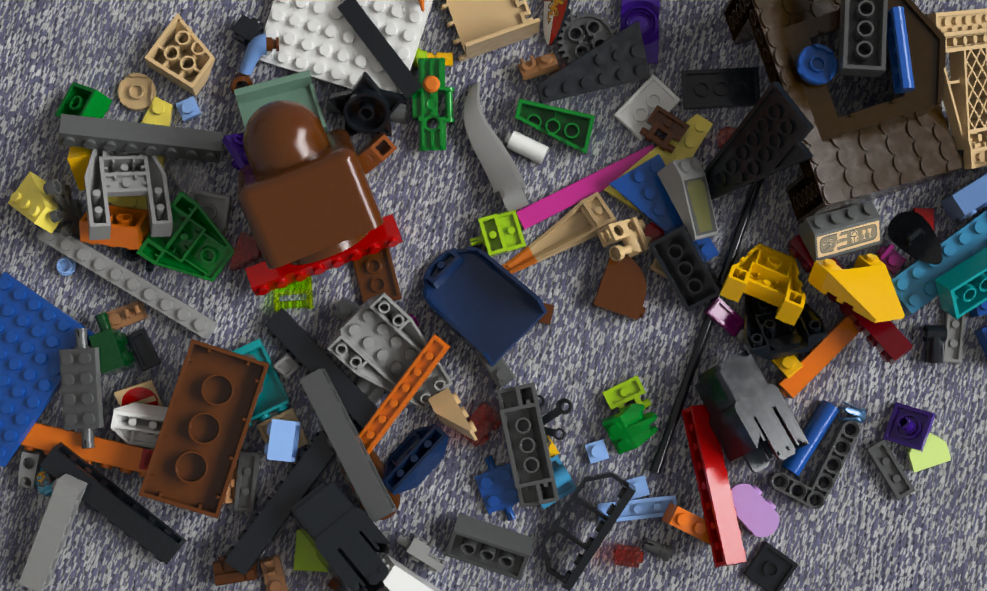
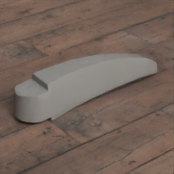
[463,82,529,212]

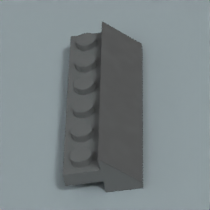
[497,382,560,508]

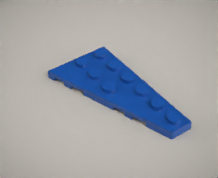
[608,154,719,261]

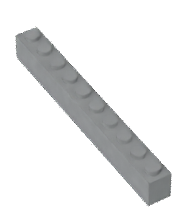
[38,227,218,340]

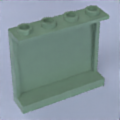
[234,70,328,133]

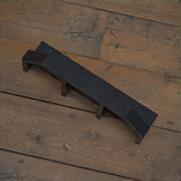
[541,471,636,591]

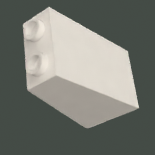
[380,554,442,591]

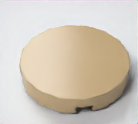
[117,73,157,111]

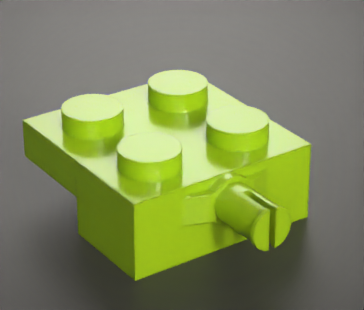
[469,210,526,257]

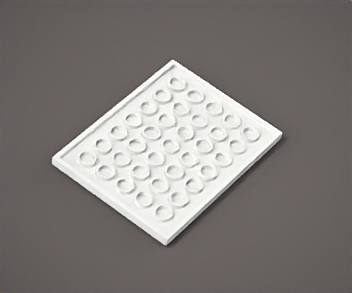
[258,0,433,94]

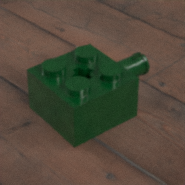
[89,312,135,376]

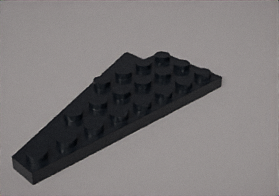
[704,81,814,200]

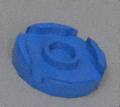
[796,44,838,86]

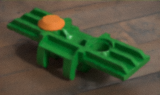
[412,58,455,151]

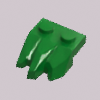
[602,403,658,455]

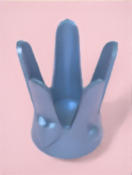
[838,401,869,424]

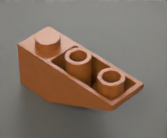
[357,132,397,175]

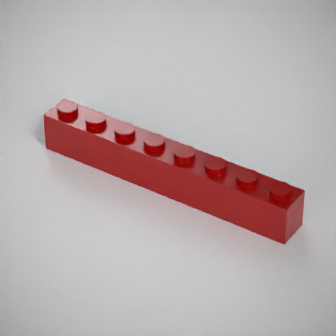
[245,214,403,296]
[682,405,747,568]

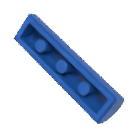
[887,7,915,94]
[781,400,840,477]

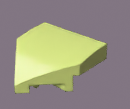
[906,432,951,473]

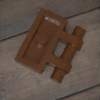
[639,105,690,154]

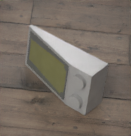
[657,157,719,241]

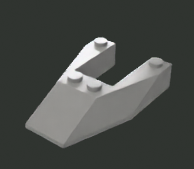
[84,149,173,240]

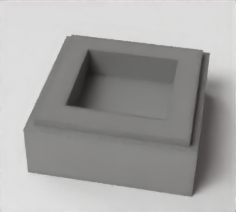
[273,352,300,380]

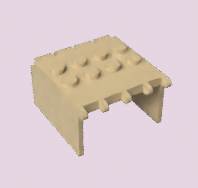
[440,0,540,61]

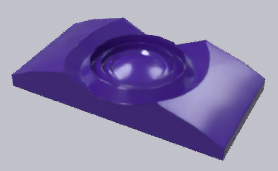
[620,0,660,64]

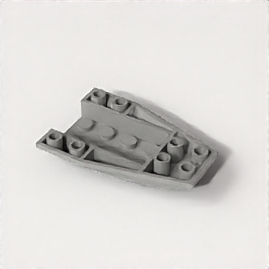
[327,292,453,410]

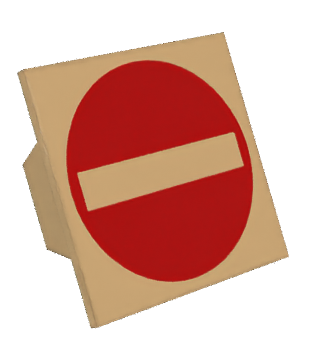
[114,380,164,407]

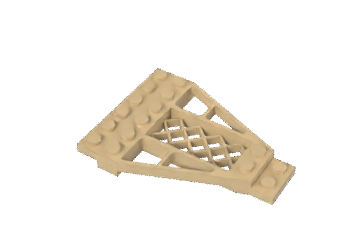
[928,8,987,169]

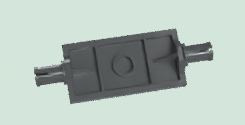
[59,328,104,449]

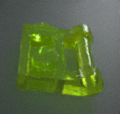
[273,276,314,312]

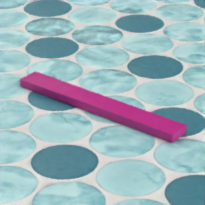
[516,144,655,230]

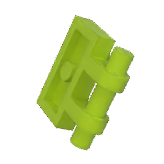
[602,375,652,414]

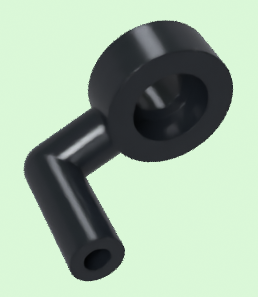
[122,248,154,273]

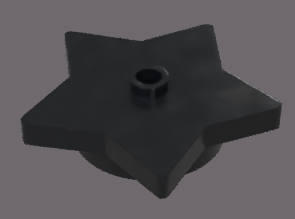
[329,72,403,137]

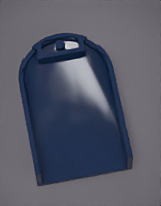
[422,246,547,367]

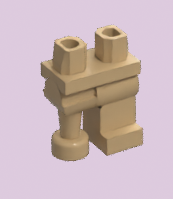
[596,217,652,261]

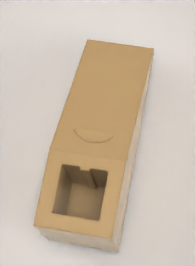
[428,388,478,441]

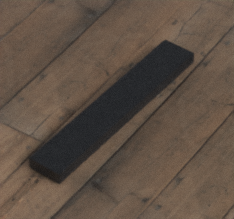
[337,0,422,99]

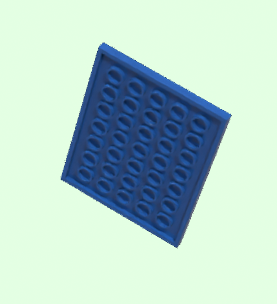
[0,272,95,467]

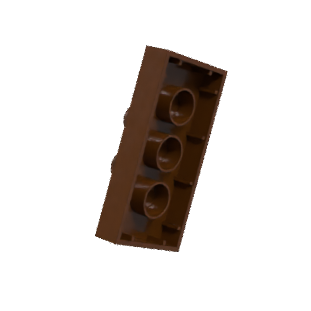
[138,339,269,519]

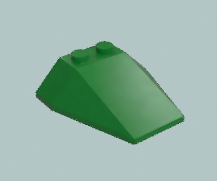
[136,191,236,282]

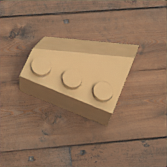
[144,13,215,96]

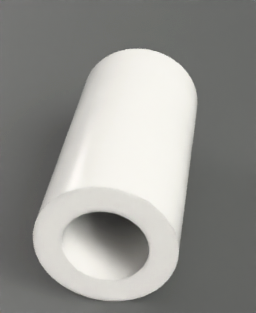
[504,131,549,164]

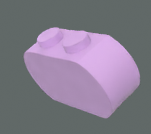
[730,483,779,537]

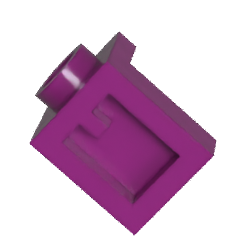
[876,244,906,275]

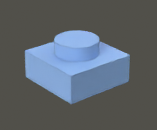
[176,96,202,122]
[584,439,609,464]
[626,475,650,500]

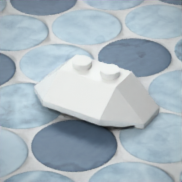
[110,403,168,448]

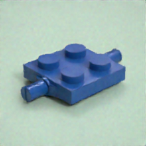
[475,455,520,521]

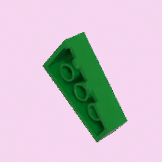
[515,99,595,155]

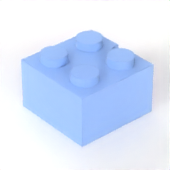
[264,419,301,462]

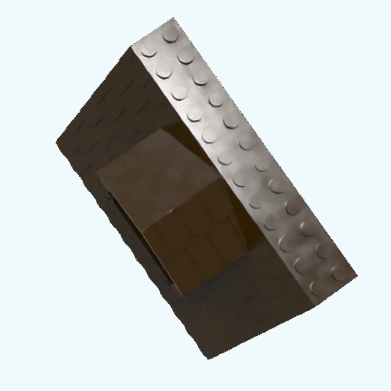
[723,0,963,224]

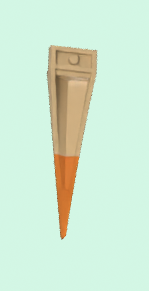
[502,192,617,274]

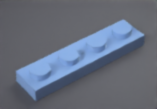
[597,495,677,522]

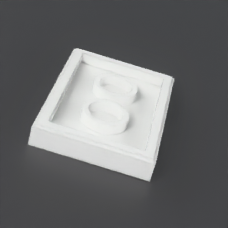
[613,74,681,141]

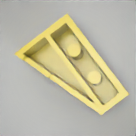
[8,171,61,234]

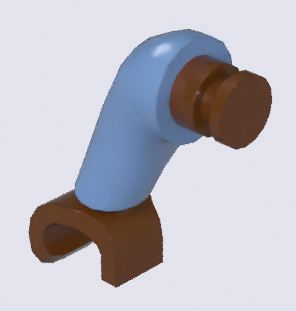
[230,34,279,94]

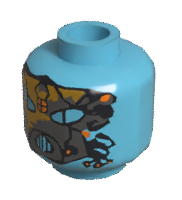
[35,468,56,497]

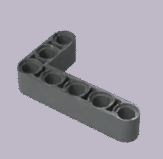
[768,421,860,509]

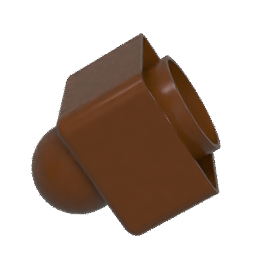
[237,100,384,269]

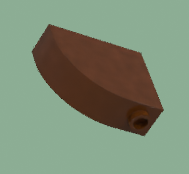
[592,255,646,321]

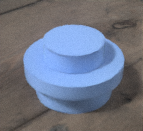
[56,256,76,276]

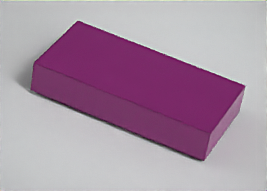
[705,297,744,337]

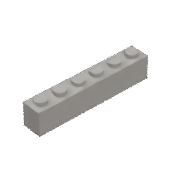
[18,473,88,591]

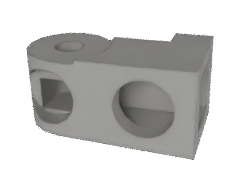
[18,450,45,489]

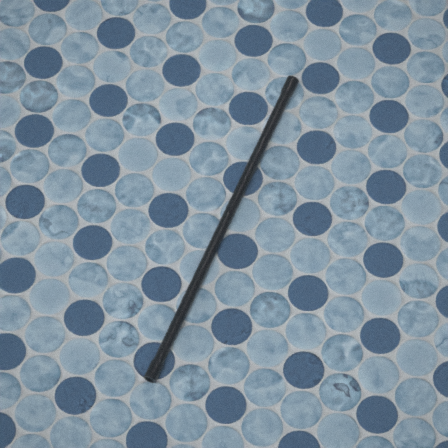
[649,178,765,474]

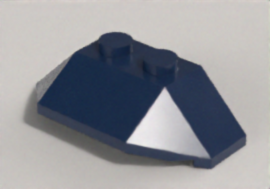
[382,423,449,495]

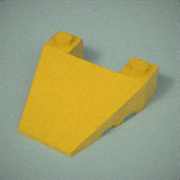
[720,243,806,326]
[808,253,905,323]

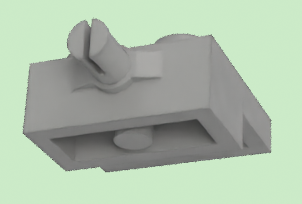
[396,535,446,573]

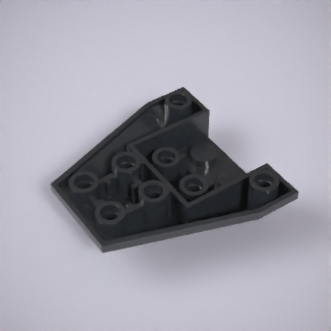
[744,293,828,361]

